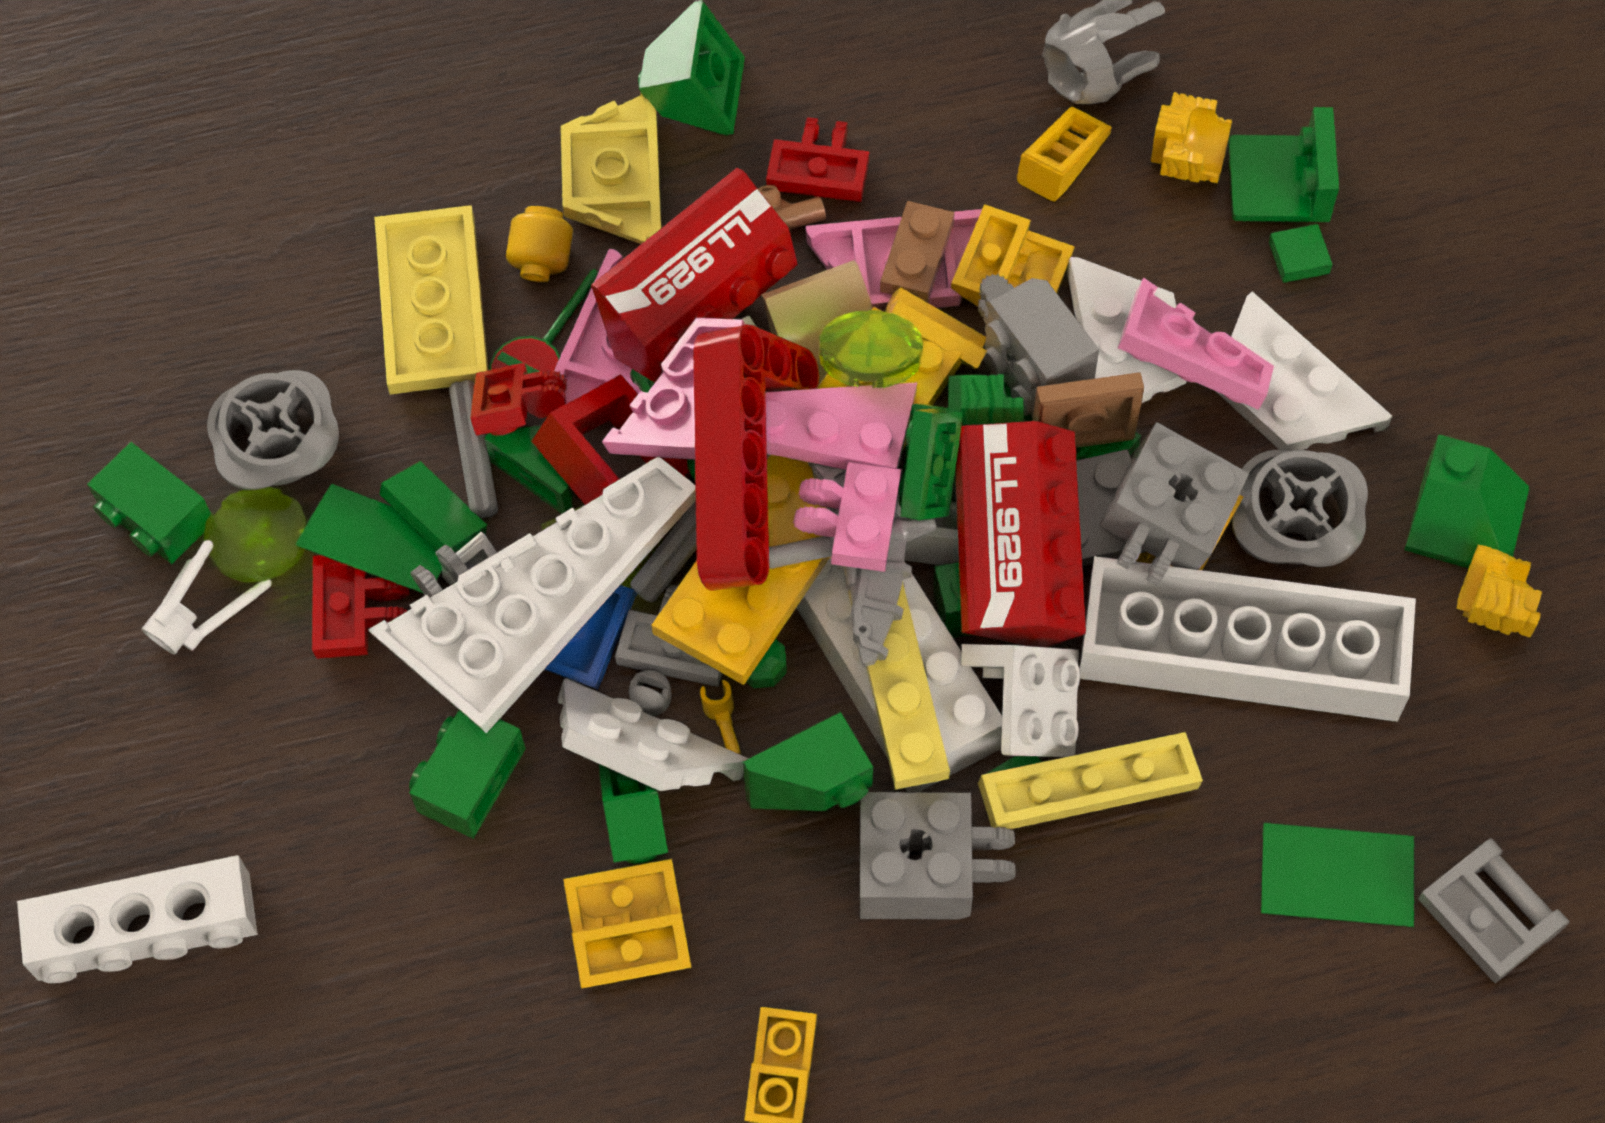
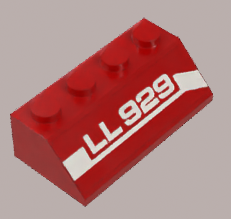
[591,168,798,383]
[955,421,1086,648]

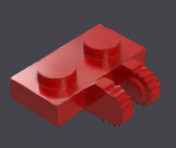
[766,117,869,202]
[470,362,567,436]
[312,555,409,659]

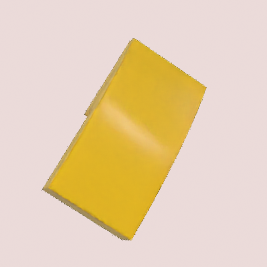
[744,1007,817,1123]

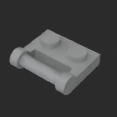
[1418,838,1570,984]

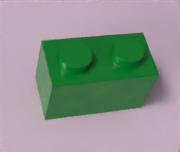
[87,442,215,564]
[409,710,526,839]

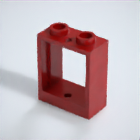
[531,374,691,505]

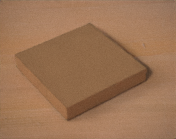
[1032,372,1144,448]

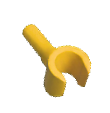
[700,680,741,755]

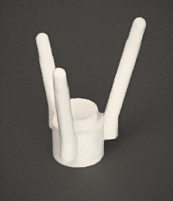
[141,540,272,654]

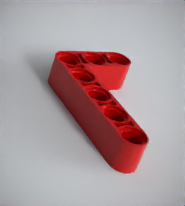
[693,324,820,591]

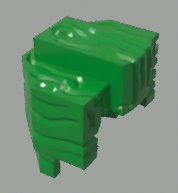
[948,374,1026,426]

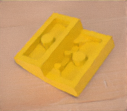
[951,204,1075,306]
[885,287,987,369]
[563,859,691,989]

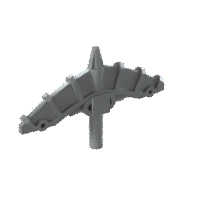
[769,462,936,667]

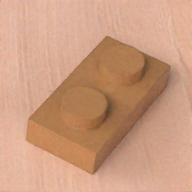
[880,201,955,303]

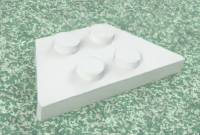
[1067,257,1186,403]
[1216,292,1392,451]
[558,678,749,791]

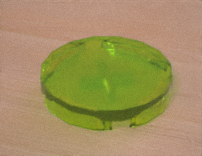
[819,310,923,388]
[204,487,307,582]

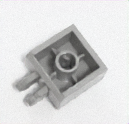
[978,274,1099,419]
[1099,422,1249,586]
[860,792,1015,920]

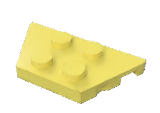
[561,92,662,244]

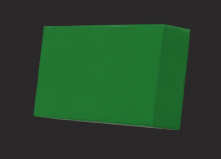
[379,461,487,553]

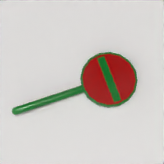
[489,269,598,374]

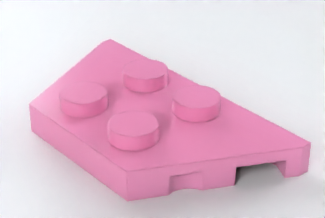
[806,209,982,312]
[555,248,640,404]

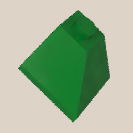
[638,0,745,135]
[1404,434,1530,568]
[743,712,873,811]

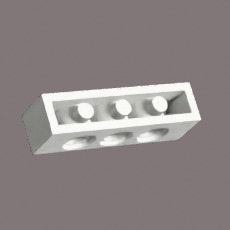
[17,855,258,983]

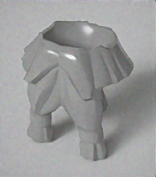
[1042,0,1165,104]

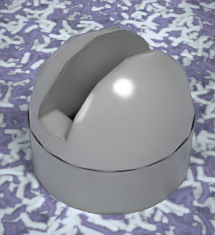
[629,669,672,716]

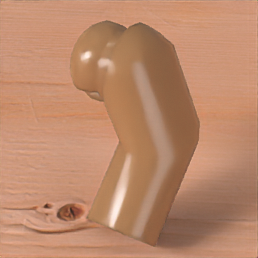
[758,185,826,230]

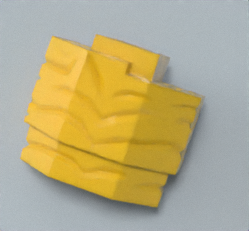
[1151,92,1232,183]
[1456,544,1542,637]

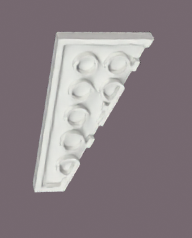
[368,456,696,733]

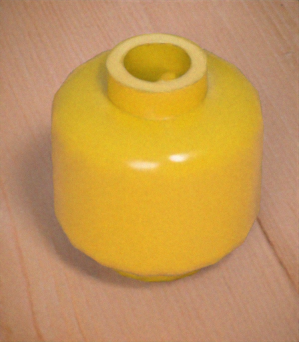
[506,206,573,282]

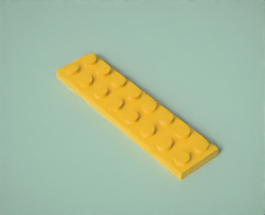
[651,307,963,685]

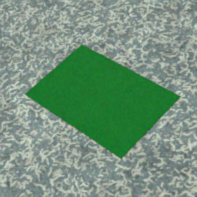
[295,484,442,594]
[1261,823,1414,927]

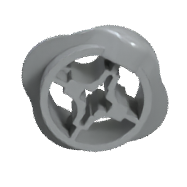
[207,370,339,490]
[1232,449,1368,567]

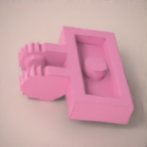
[793,462,901,572]

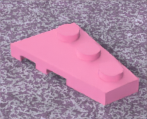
[1118,278,1274,410]
[602,318,745,459]
[766,382,917,470]

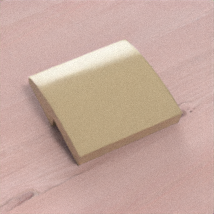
[761,260,873,386]

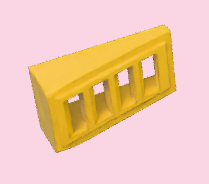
[1017,106,1112,202]

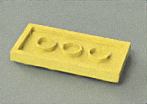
[375,205,488,394]

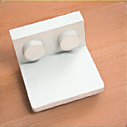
[961,644,1080,757]

